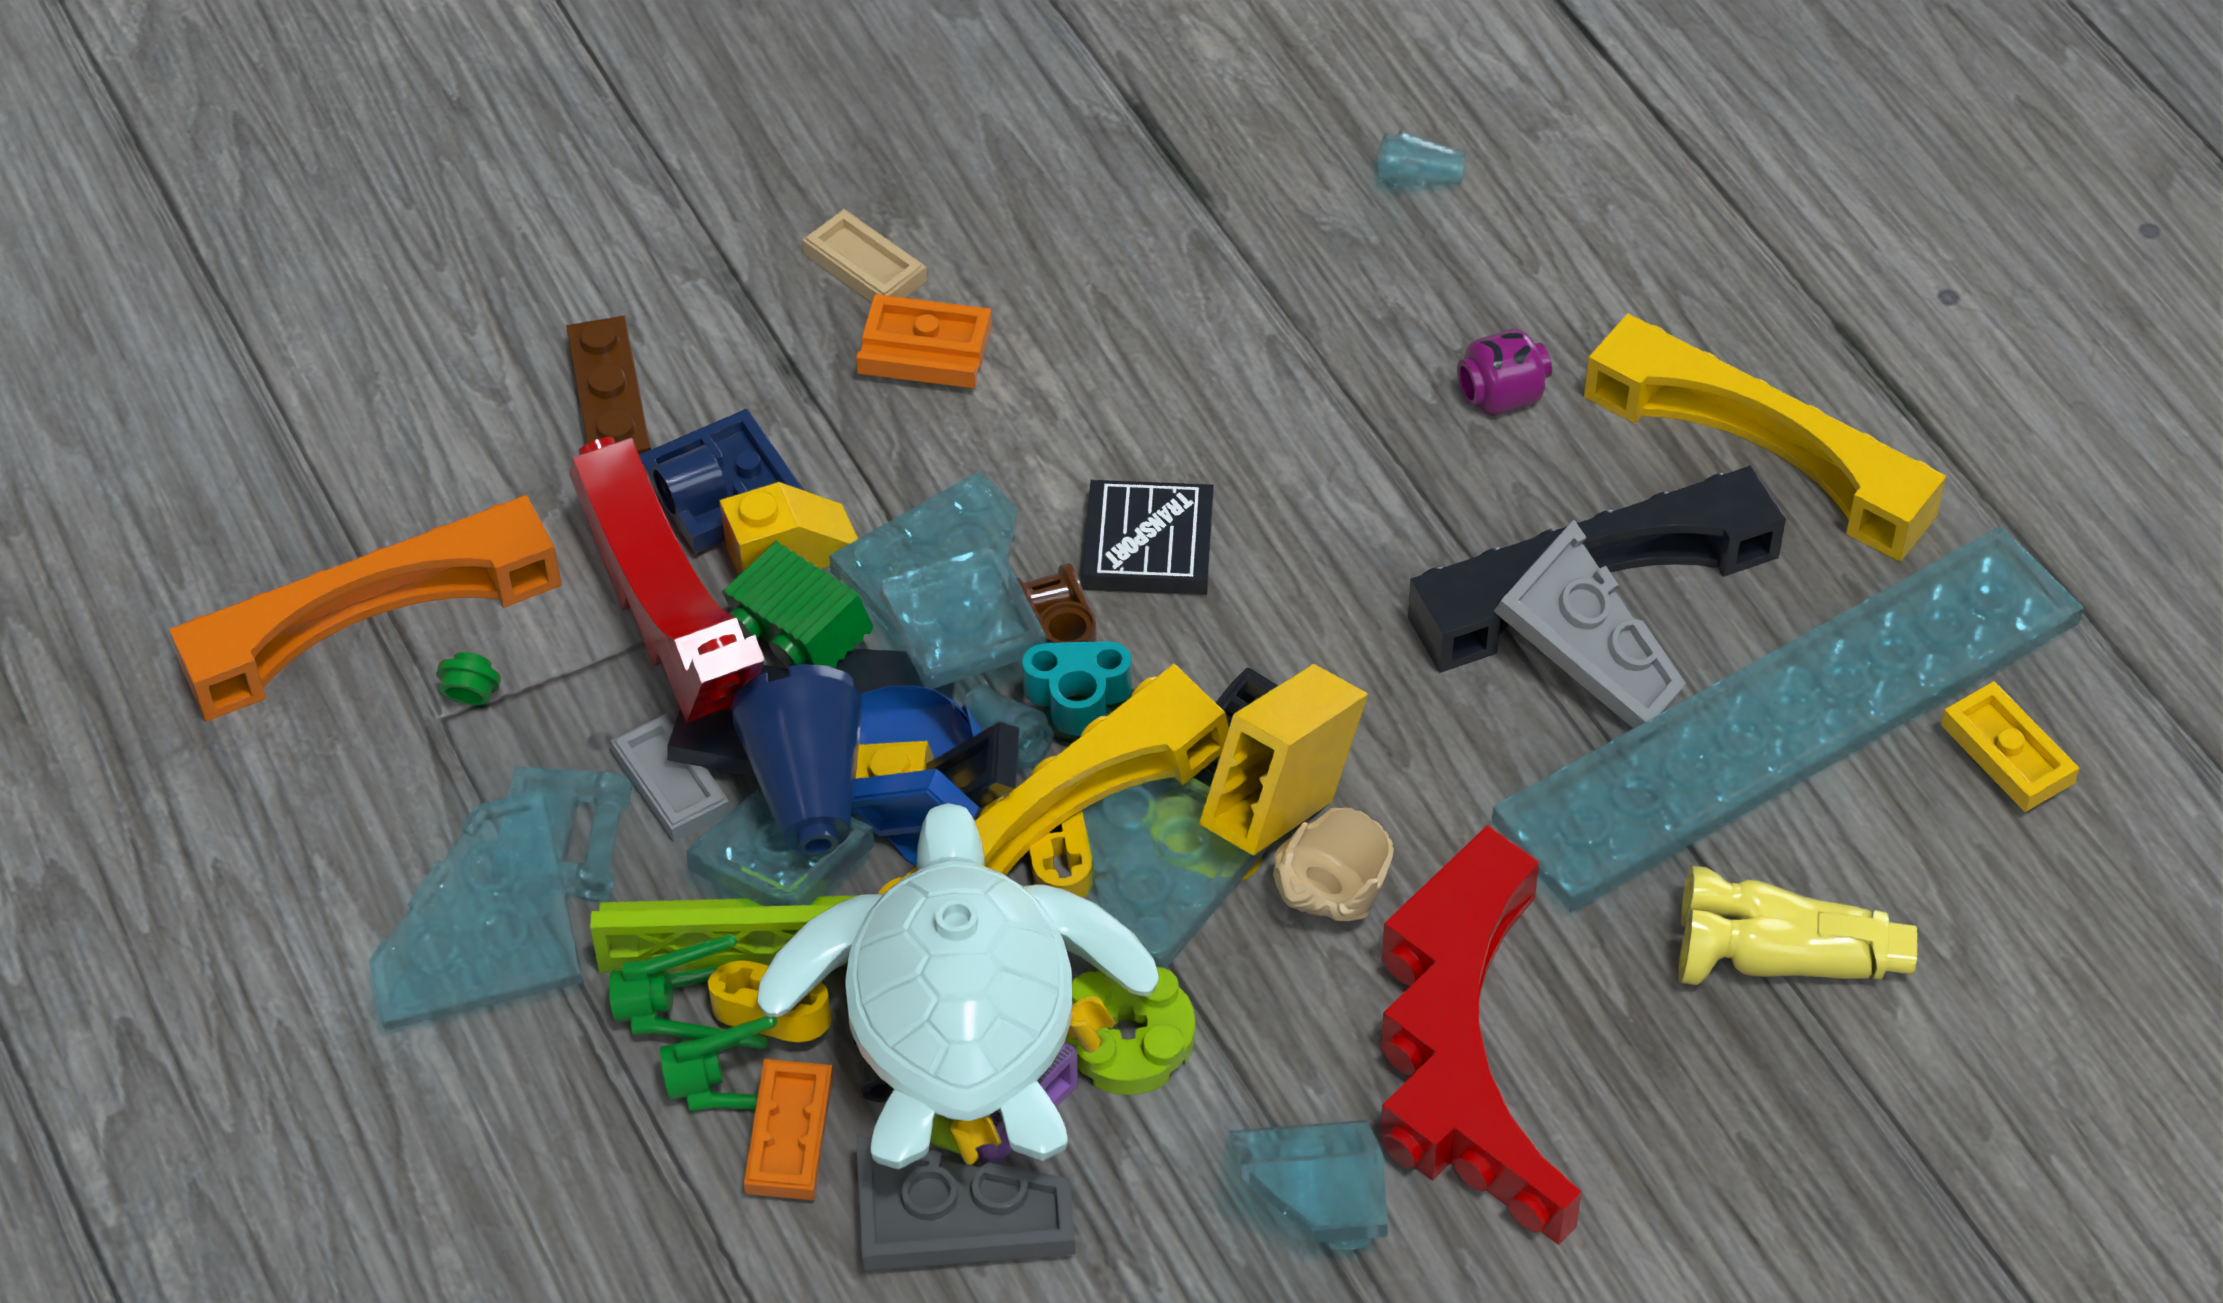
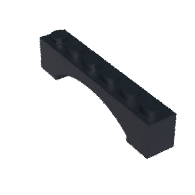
[1408,465,1786,673]

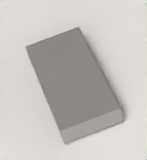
[610,713,731,842]

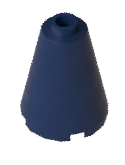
[731,664,863,857]

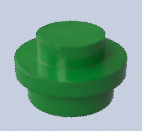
[436,652,501,706]

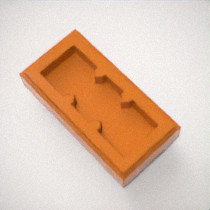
[744,1059,834,1201]

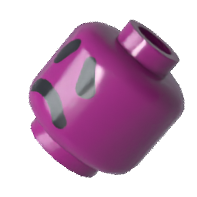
[1457,328,1552,415]

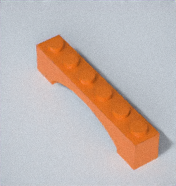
[169,495,562,722]

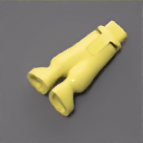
[1678,865,1917,985]

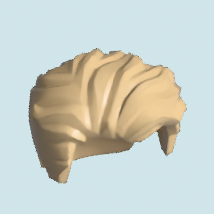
[1273,808,1394,921]

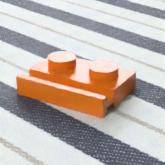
[856,294,992,389]

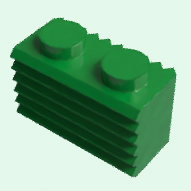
[722,540,873,668]

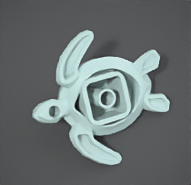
[758,803,1159,1169]

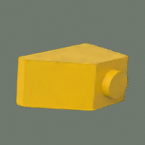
[720,482,863,576]

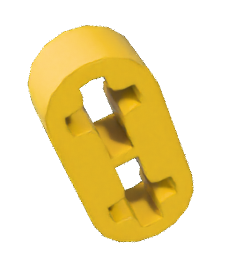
[1028,810,1093,898]
[708,960,832,1042]

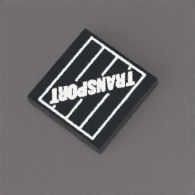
[1082,480,1214,594]

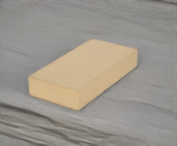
[802,209,927,303]

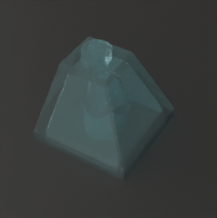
[1230,1120,1388,1250]

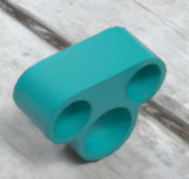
[1022,641,1132,736]

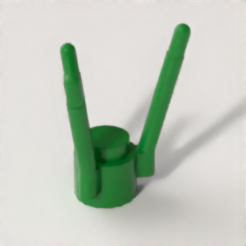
[609,935,768,1049]
[660,1016,777,1112]

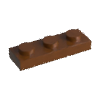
[566,315,651,455]

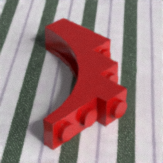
[1379,825,1582,1245]

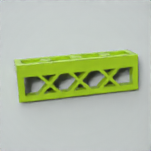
[590,895,859,973]

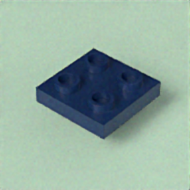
[639,408,804,553]

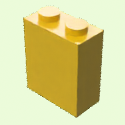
[1199,664,1368,856]

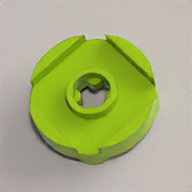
[1072,967,1195,1095]

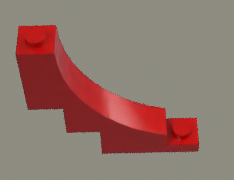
[569,437,765,724]

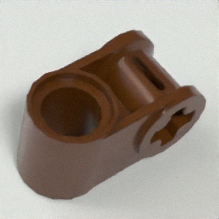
[1008,563,1097,646]

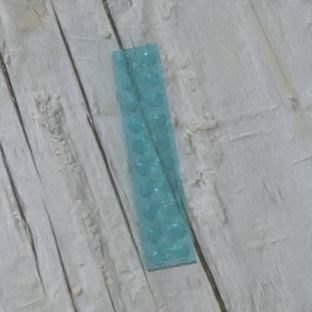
[1492,526,2084,913]

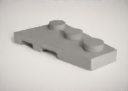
[1494,520,1686,736]

